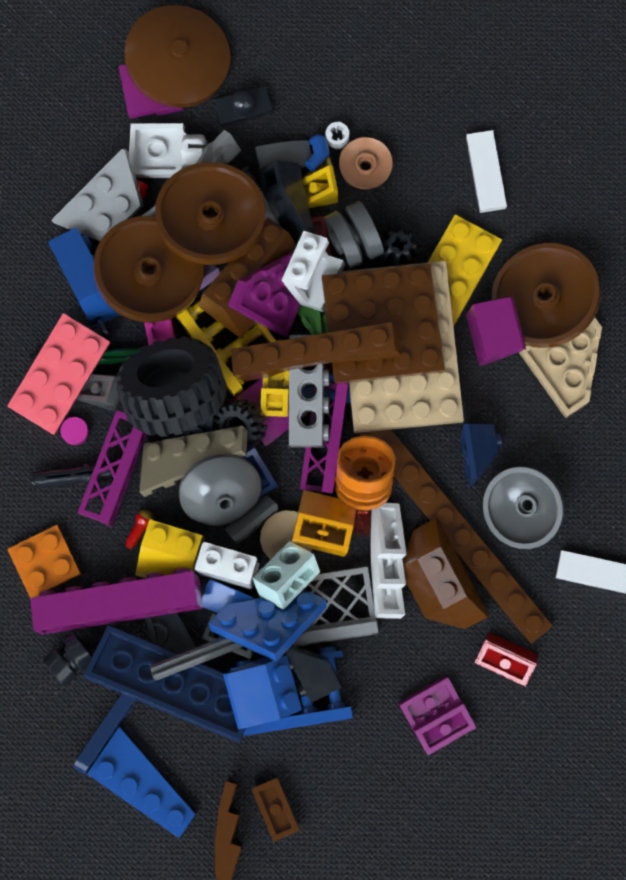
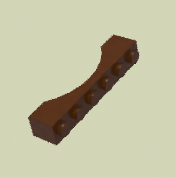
[231,322,402,382]

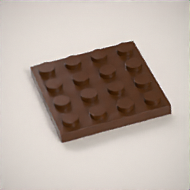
[321,264,445,385]

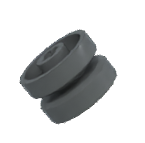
[324,201,384,270]

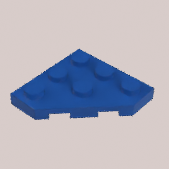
[209,589,327,662]

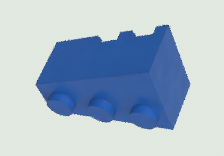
[48,227,120,325]

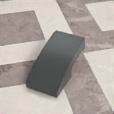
[255,140,312,170]

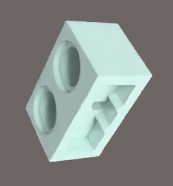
[253,541,320,610]

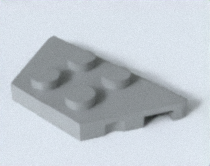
[51,149,144,241]

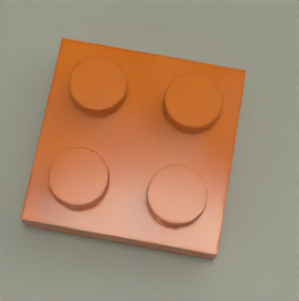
[7,525,82,598]

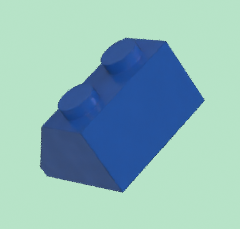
[223,655,302,729]

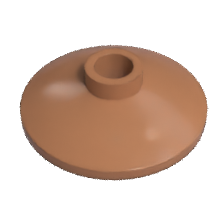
[339,137,392,189]

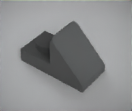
[77,374,120,411]

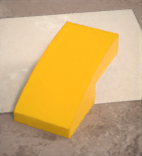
[260,371,289,417]

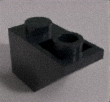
[286,645,342,702]

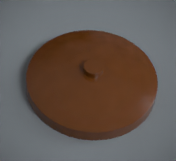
[124,5,230,108]
[155,162,266,265]
[93,216,204,323]
[491,243,601,348]

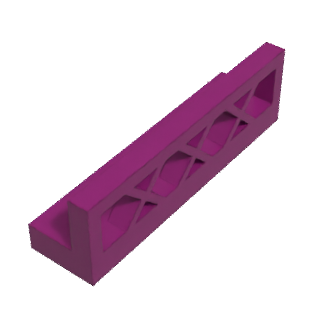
[300,383,348,494]
[77,410,147,527]

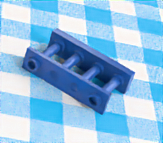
[231,647,353,736]

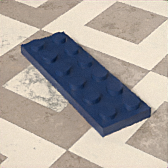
[84,625,246,743]

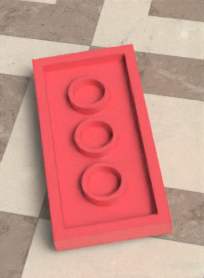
[7,313,111,435]

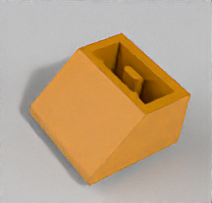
[291,490,356,557]

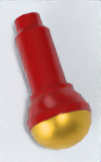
[125,510,154,550]

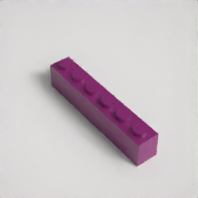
[30,568,203,635]

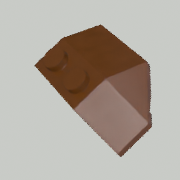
[402,518,489,629]

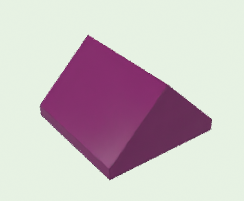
[466,297,526,366]

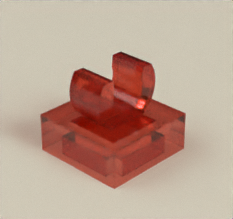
[352,509,372,537]

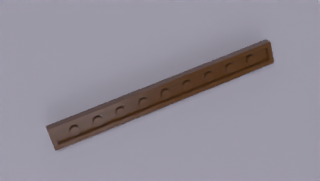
[357,430,553,644]

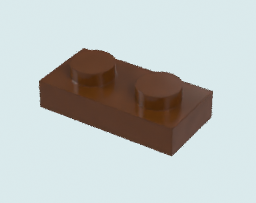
[252,777,300,842]

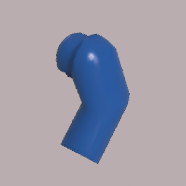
[305,134,330,172]

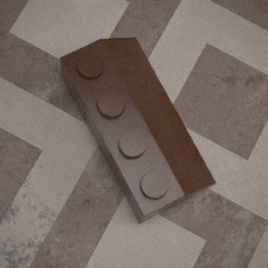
[198,217,297,339]

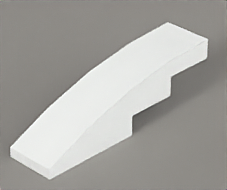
[371,503,407,619]

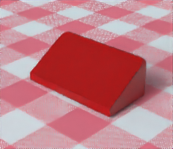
[475,633,539,687]

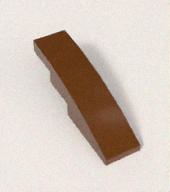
[215,781,243,880]

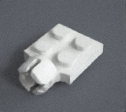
[129,123,207,178]

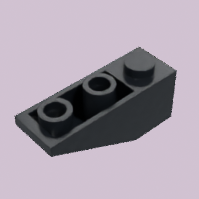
[258,160,314,245]

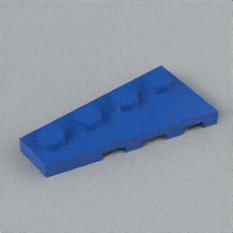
[87,727,196,838]

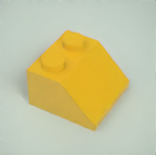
[135,519,205,579]

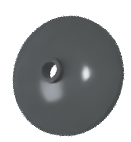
[179,454,261,525]
[483,466,564,549]

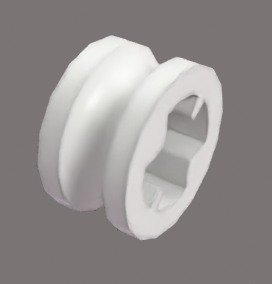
[326,122,349,149]

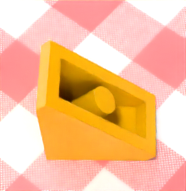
[302,157,338,208]

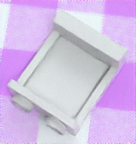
[282,231,346,312]
[195,542,260,590]

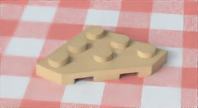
[519,318,602,418]

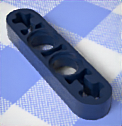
[73,694,137,775]

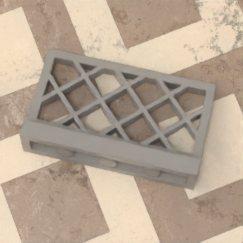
[260,567,378,647]

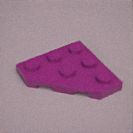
[228,251,300,338]

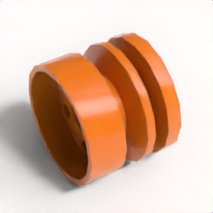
[335,436,396,511]

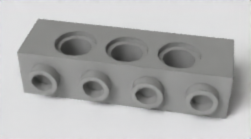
[289,335,330,447]

